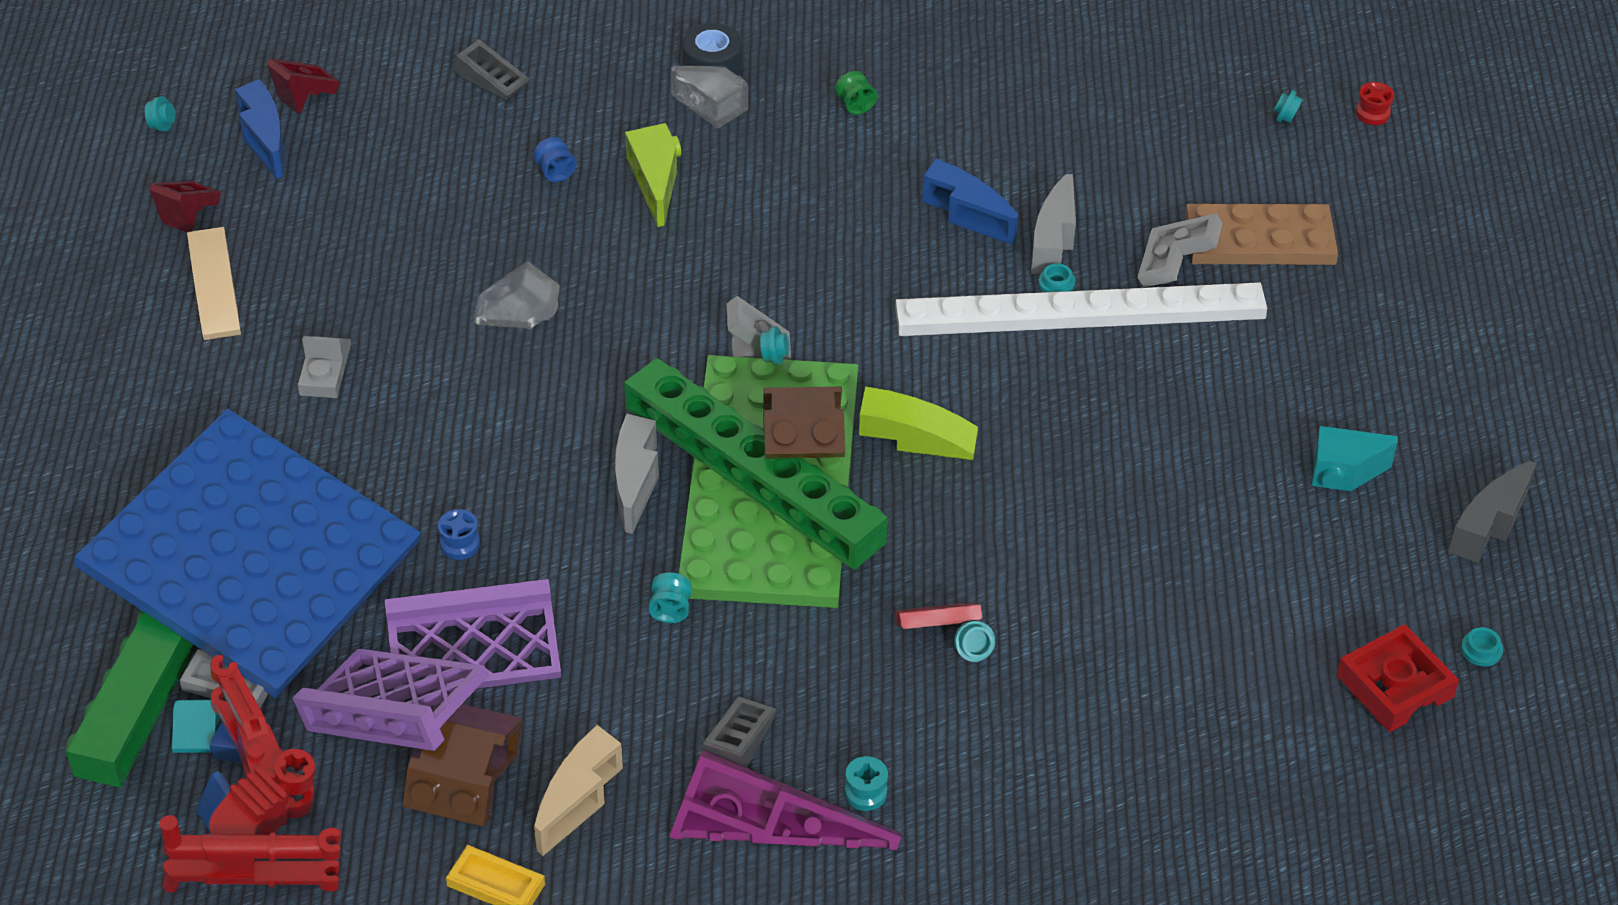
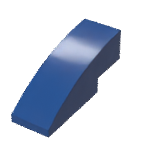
[235,79,285,179]
[922,159,1019,245]

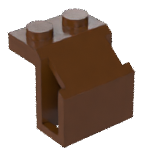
[763,386,845,459]
[403,703,522,827]

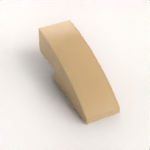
[187,227,241,340]
[534,725,623,856]

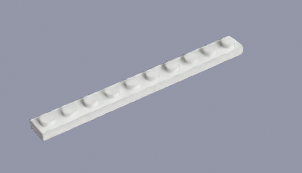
[895,282,1267,336]

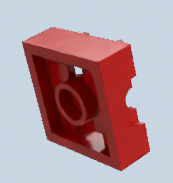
[1336,624,1459,733]

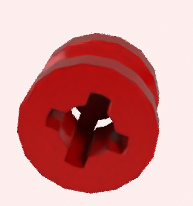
[1356,82,1394,125]

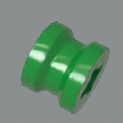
[835,71,877,115]

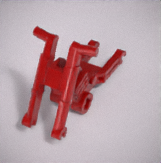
[159,655,341,893]

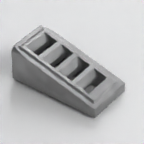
[453,39,530,100]
[702,697,776,768]

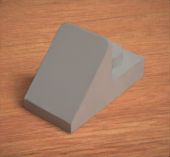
[726,296,791,360]
[298,336,351,398]

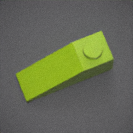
[625,123,681,227]

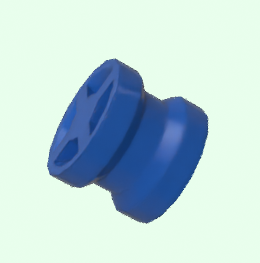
[533,137,577,182]
[438,509,480,560]

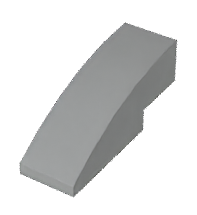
[1031,174,1076,274]
[615,414,659,534]

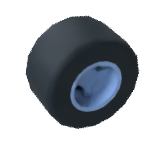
[682,23,743,86]

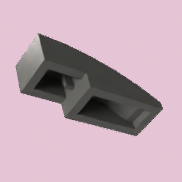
[1448,461,1537,563]

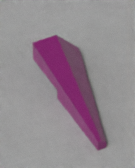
[669,750,902,850]

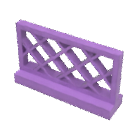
[385,579,561,696]
[293,649,488,751]

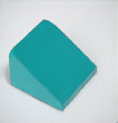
[172,700,220,753]

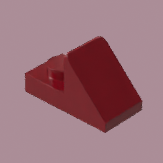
[267,58,340,114]
[150,180,221,232]

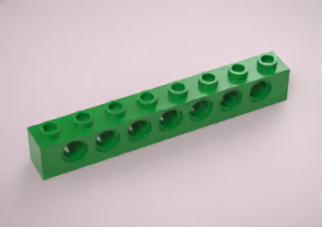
[624,358,888,570]

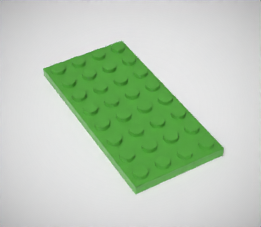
[679,355,858,608]

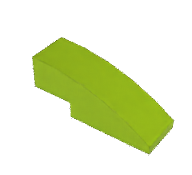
[859,386,978,460]

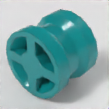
[649,572,692,623]
[845,756,888,811]

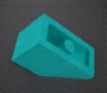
[1312,426,1398,491]

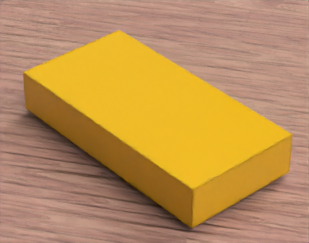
[446,845,545,905]

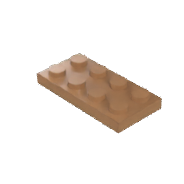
[1185,204,1338,265]

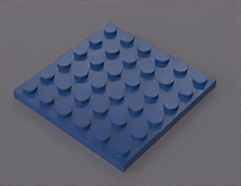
[74,408,421,698]

